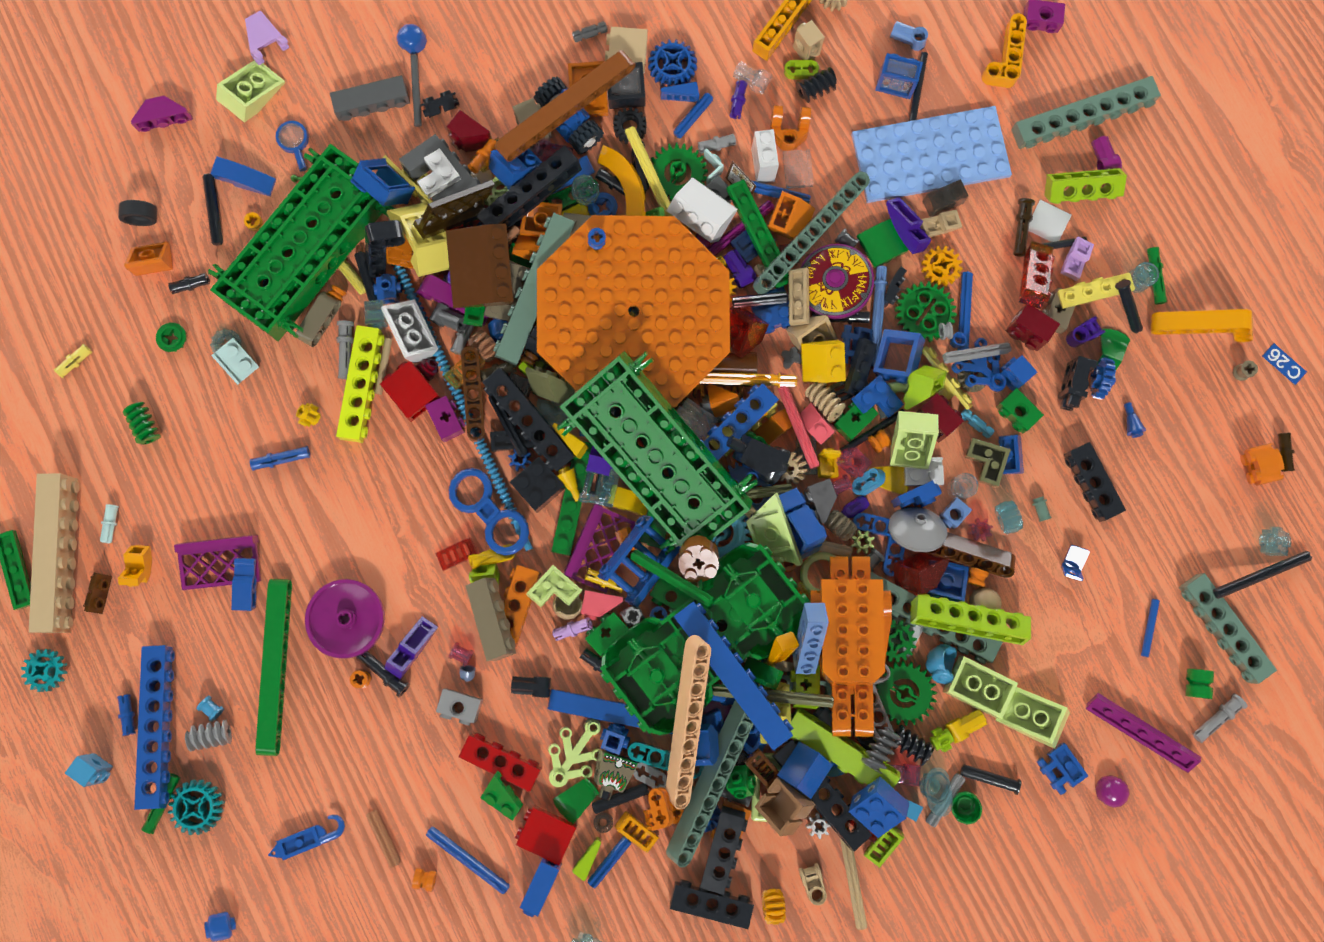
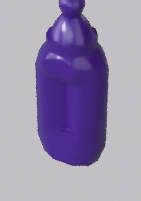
[841,495,869,518]

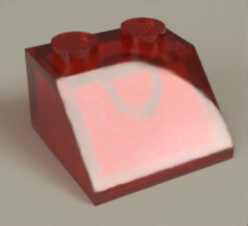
[730,307,769,358]
[893,552,949,594]

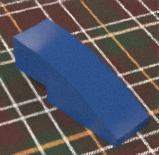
[210,156,276,197]

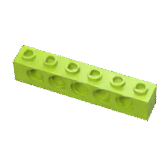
[910,594,1031,645]

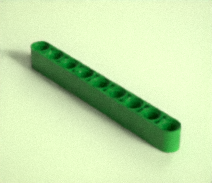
[255,579,292,756]

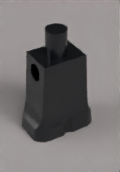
[726,434,790,486]

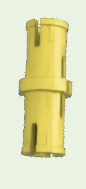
[54,344,92,378]

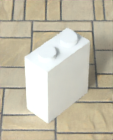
[751,129,779,183]

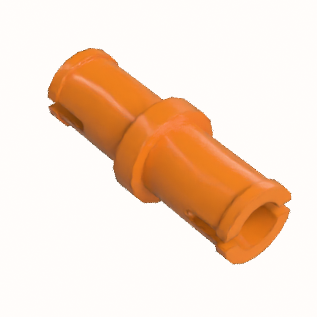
[468,139,496,174]

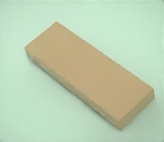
[789,267,809,326]

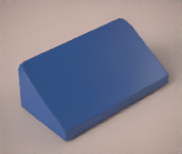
[999,435,1024,474]

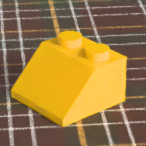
[801,340,846,383]

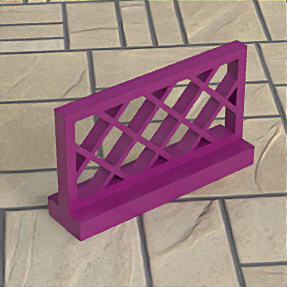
[563,503,635,593]
[174,535,261,590]

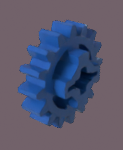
[1090,357,1116,400]

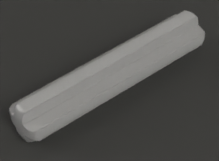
[926,773,965,827]

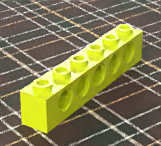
[336,325,385,443]

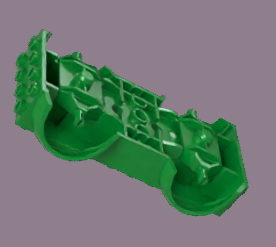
[600,543,811,735]

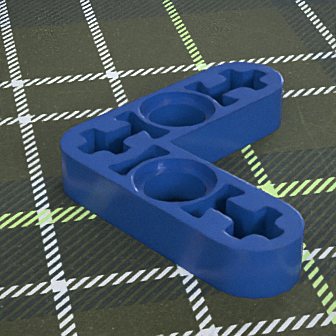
[852,513,905,577]

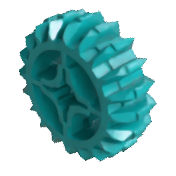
[168,779,225,835]

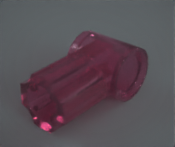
[889,764,921,786]

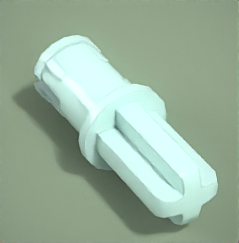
[100,504,119,543]

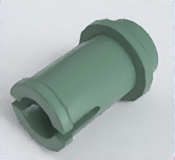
[1032,496,1052,522]

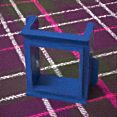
[350,158,415,206]

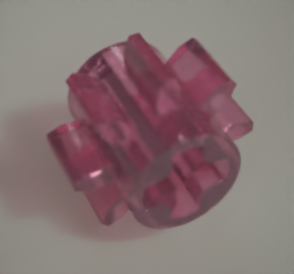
[968,518,993,542]

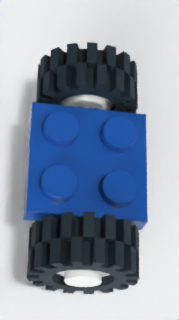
[534,76,604,154]

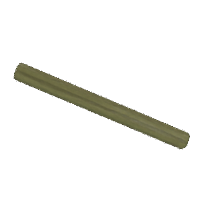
[713,684,834,708]

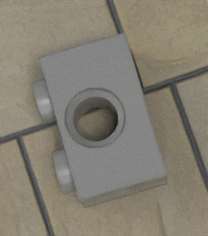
[436,688,483,726]

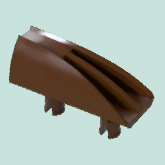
[692,352,758,399]

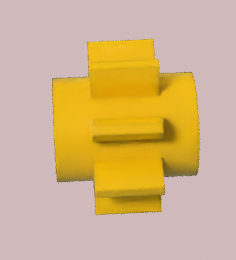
[296,403,321,427]

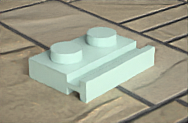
[211,337,260,385]

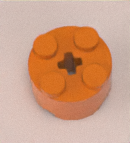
[1240,443,1284,486]

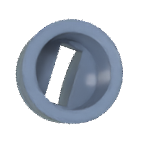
[459,665,476,682]

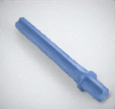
[871,266,888,367]

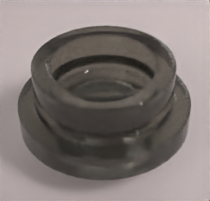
[593,812,613,833]

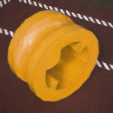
[244,212,263,231]

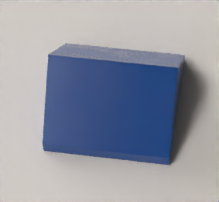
[777,742,833,799]

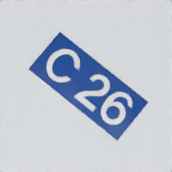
[1262,343,1307,385]

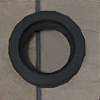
[118,200,157,226]

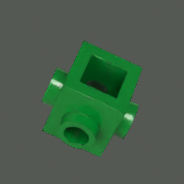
[726,765,756,799]

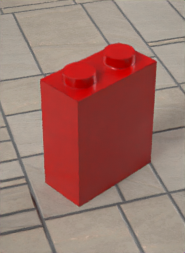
[380,361,440,422]
[515,805,578,865]

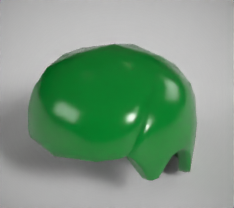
[951,791,982,825]

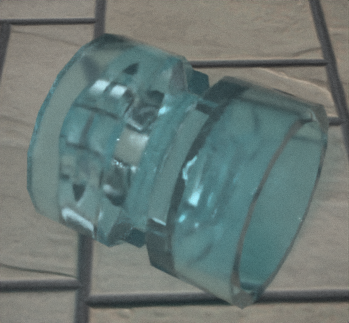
[1129,262,1159,293]

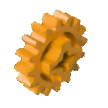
[921,246,963,287]

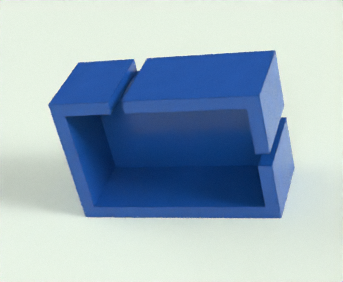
[779,487,827,559]

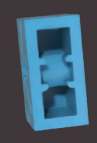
[65,753,113,787]

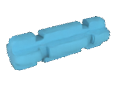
[961,409,994,438]

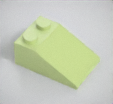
[216,60,285,123]
[996,687,1070,749]

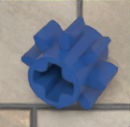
[508,449,532,472]

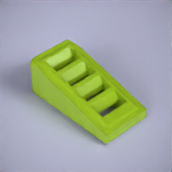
[864,826,904,868]
[572,837,602,881]

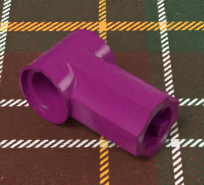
[1091,136,1122,170]

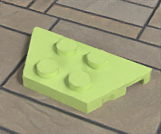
[746,493,803,566]

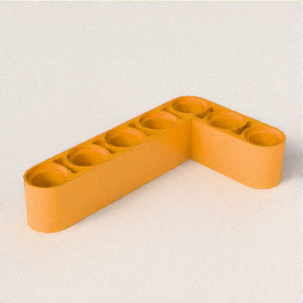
[1151,309,1253,342]

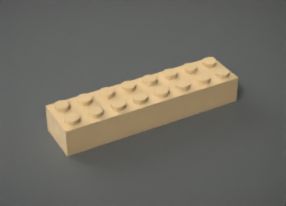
[29,473,80,633]

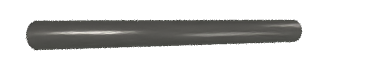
[410,54,422,127]

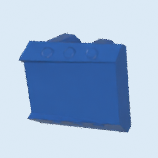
[695,724,719,766]

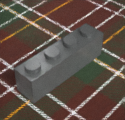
[330,75,410,121]

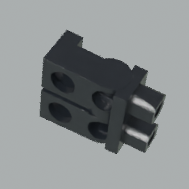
[1058,356,1098,411]

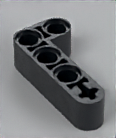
[365,220,405,278]

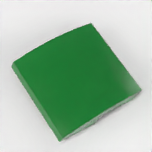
[856,219,909,268]

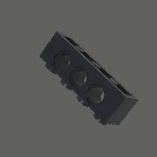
[1064,442,1126,522]
[700,805,748,895]
[669,880,754,929]

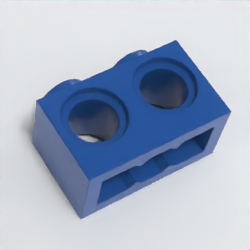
[1000,355,1038,391]

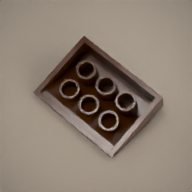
[446,224,513,308]

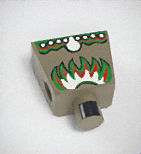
[594,748,638,800]

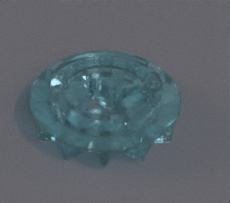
[210,329,241,353]

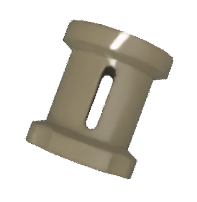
[1233,360,1258,381]

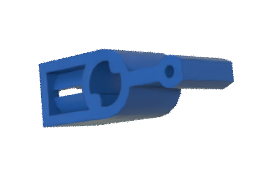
[231,558,257,611]

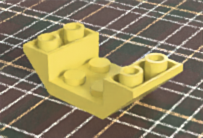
[387,203,449,277]

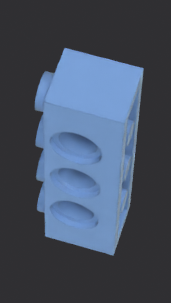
[792,603,829,675]

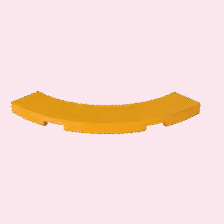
[597,145,646,216]

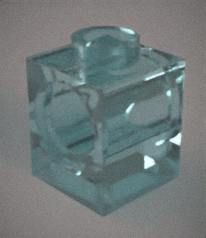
[364,300,388,330]

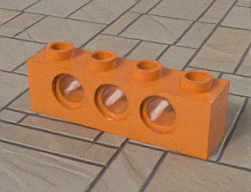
[503,565,541,647]

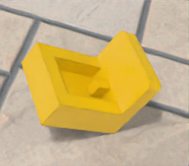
[817,448,841,479]

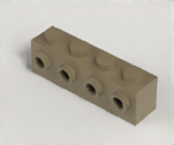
[465,578,516,661]

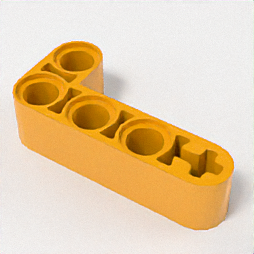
[982,13,1027,88]

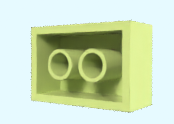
[890,411,939,469]
[942,656,1018,719]

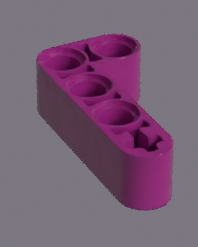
[416,274,489,326]

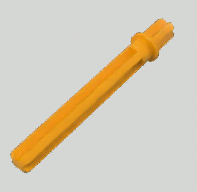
[700,372,797,388]

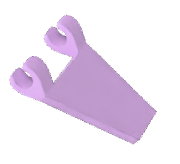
[245,11,289,65]

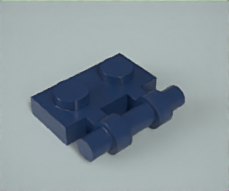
[841,325,873,365]

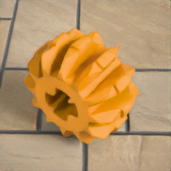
[762,888,786,925]

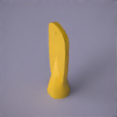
[468,544,515,569]

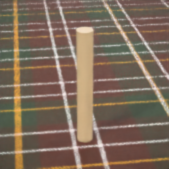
[375,338,392,395]

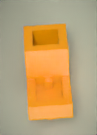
[118,545,152,587]

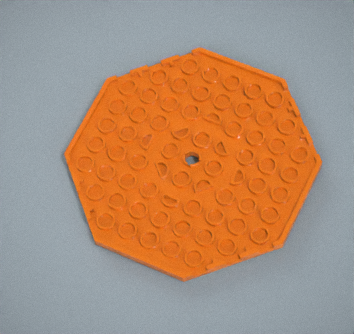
[537,215,730,408]

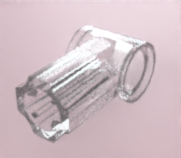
[733,61,772,94]

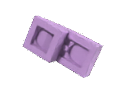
[1060,237,1094,281]

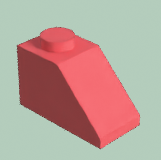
[800,402,838,445]
[581,590,624,621]

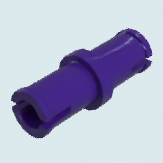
[729,80,747,119]

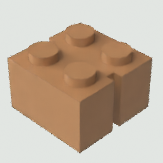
[755,777,815,836]

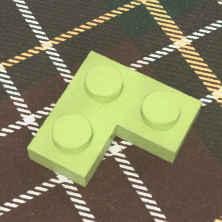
[526,565,582,607]

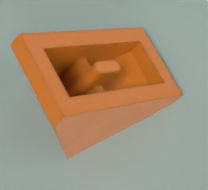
[707,384,740,417]
[755,409,793,444]

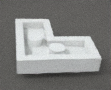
[417,148,461,199]

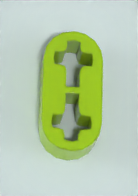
[784,60,819,80]

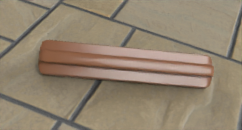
[366,810,401,868]

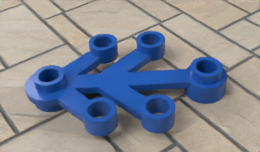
[950,332,1007,392]

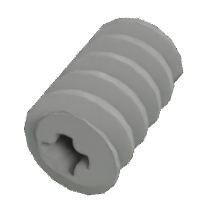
[185,720,232,752]

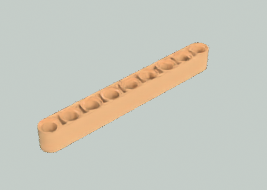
[666,635,711,809]

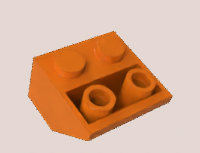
[768,191,815,243]

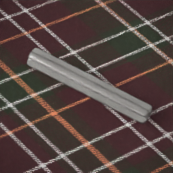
[942,342,1012,364]

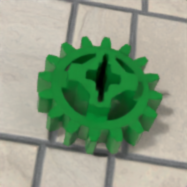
[886,620,917,662]

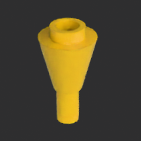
[557,466,582,502]

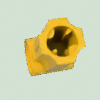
[944,709,987,744]

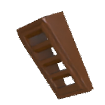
[743,748,779,789]

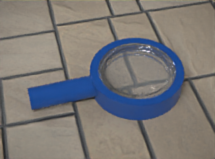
[276,121,309,172]

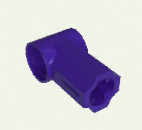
[723,249,757,289]

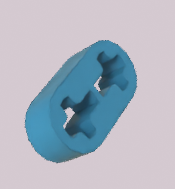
[852,468,885,496]

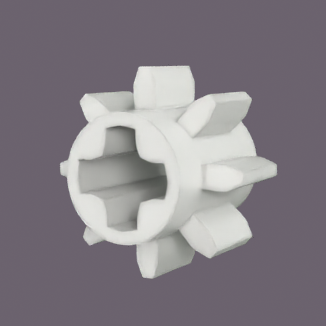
[805,813,831,839]

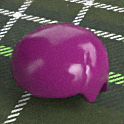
[1095,775,1130,808]

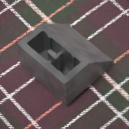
[803,479,837,525]

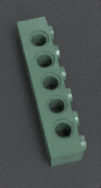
[1179,573,1277,684]

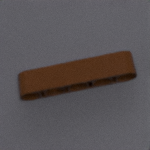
[461,346,485,442]
[927,532,1016,578]

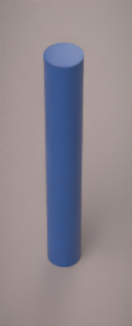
[1141,599,1160,658]

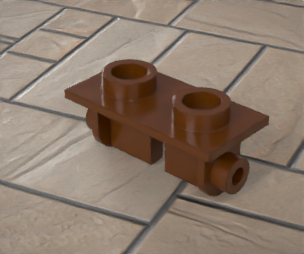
[83,572,112,614]

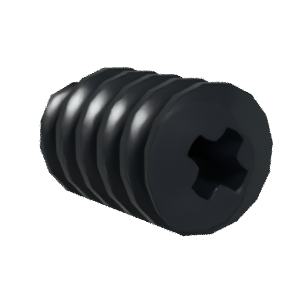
[796,67,837,103]
[893,725,934,767]

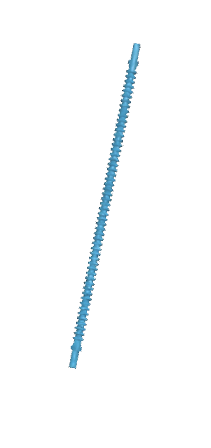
[391,264,533,551]

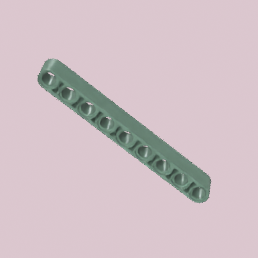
[753,171,870,294]
[666,700,753,867]

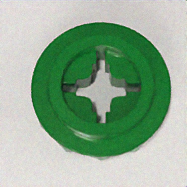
[156,323,187,353]

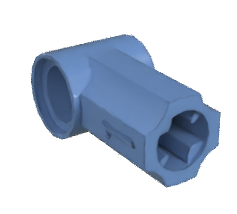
[890,21,928,51]

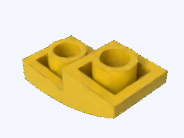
[606,486,648,516]

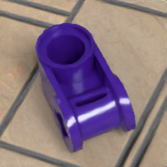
[1066,316,1106,348]

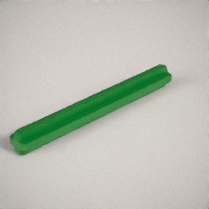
[631,550,713,607]

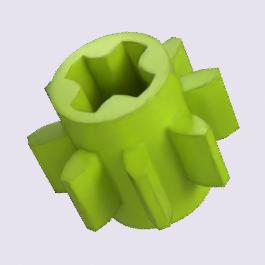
[929,727,954,753]

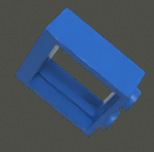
[873,329,925,384]
[520,858,562,917]

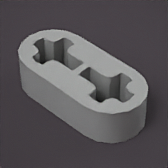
[633,762,667,789]

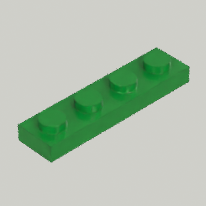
[0,530,31,610]

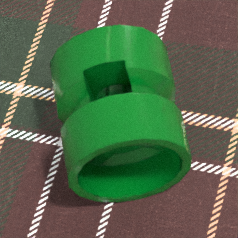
[1185,669,1214,699]

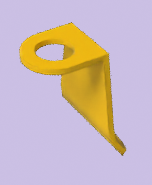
[865,466,909,495]

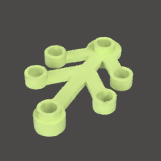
[548,718,601,787]

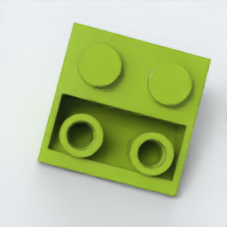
[903,365,947,410]

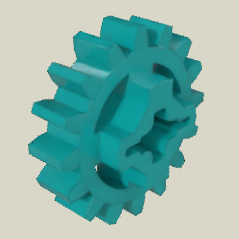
[21,649,68,692]

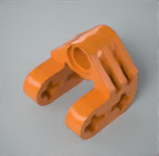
[770,105,811,153]
[643,787,686,831]

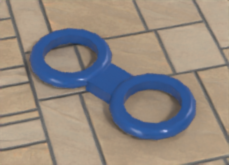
[448,468,529,555]

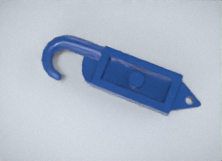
[268,815,345,860]

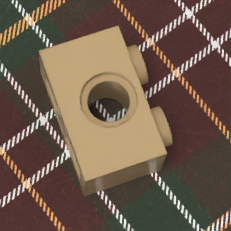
[793,20,825,60]

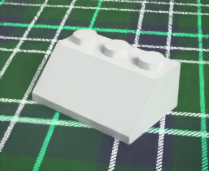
[666,178,738,243]
[381,299,438,363]

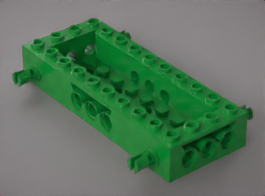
[208,144,395,342]
[557,351,758,555]

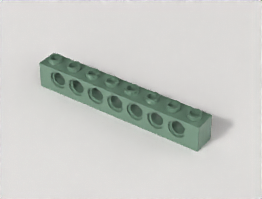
[1011,76,1161,149]
[870,571,1003,665]

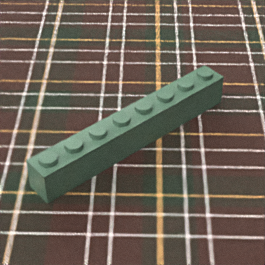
[493,213,575,365]

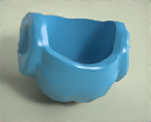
[925,644,957,684]

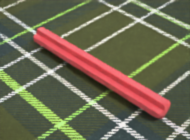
[777,386,819,469]

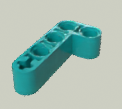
[628,741,704,778]

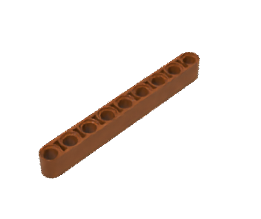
[495,50,636,162]

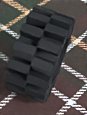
[613,107,647,144]

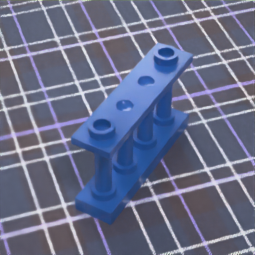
[597,515,681,608]

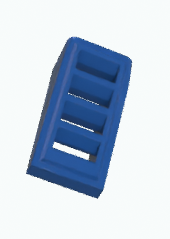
[660,82,699,102]

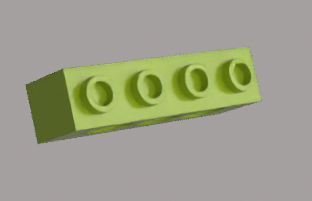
[1044,168,1127,204]

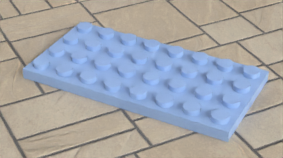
[851,106,1012,203]

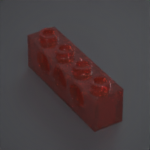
[1019,241,1055,309]

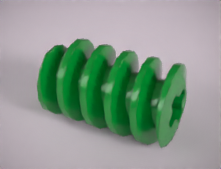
[123,402,161,445]

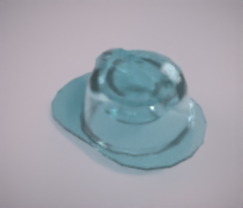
[919,767,953,817]

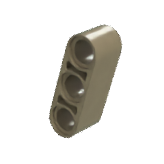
[296,292,341,347]

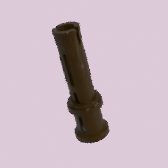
[1013,198,1035,257]

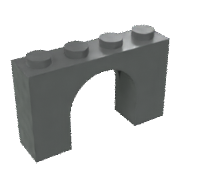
[399,134,481,202]

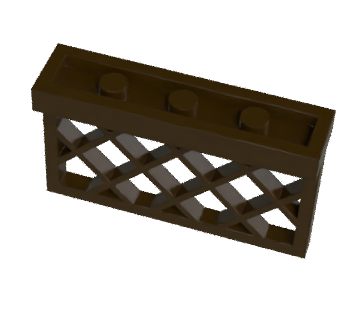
[413,180,495,240]

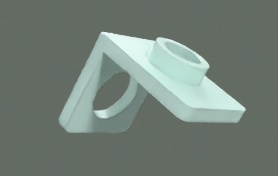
[704,149,724,184]

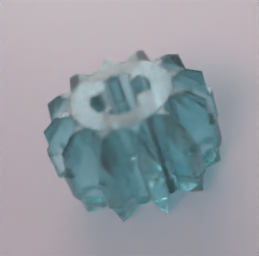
[995,501,1023,534]

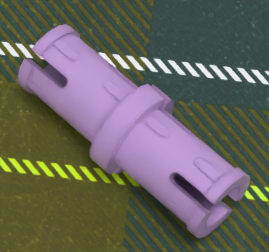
[552,617,593,641]

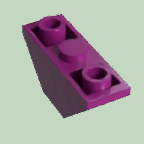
[131,96,193,132]

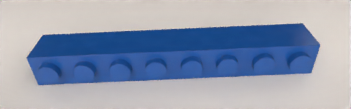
[674,601,794,751]

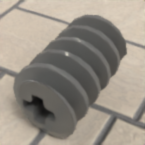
[861,727,902,774]

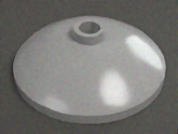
[888,507,947,552]

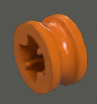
[327,285,347,302]

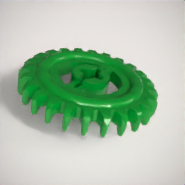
[651,142,708,202]
[873,661,938,726]

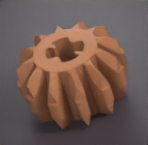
[468,330,496,362]

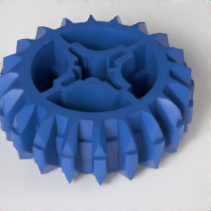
[648,39,697,87]

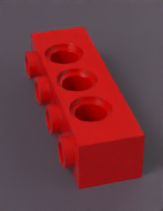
[458,733,542,792]

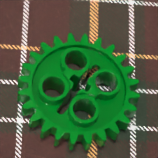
[894,281,957,343]

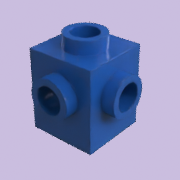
[373,274,402,304]
[600,723,630,755]

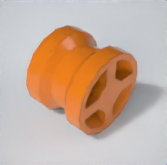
[868,429,891,453]
[967,567,989,588]

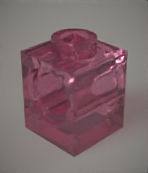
[837,448,872,478]

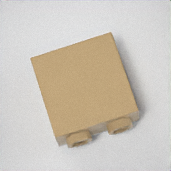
[605,27,648,73]

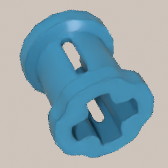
[196,696,224,722]

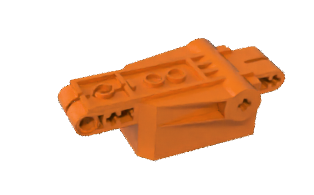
[810,556,892,737]

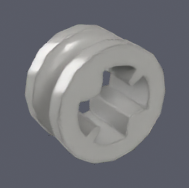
[939,322,953,340]

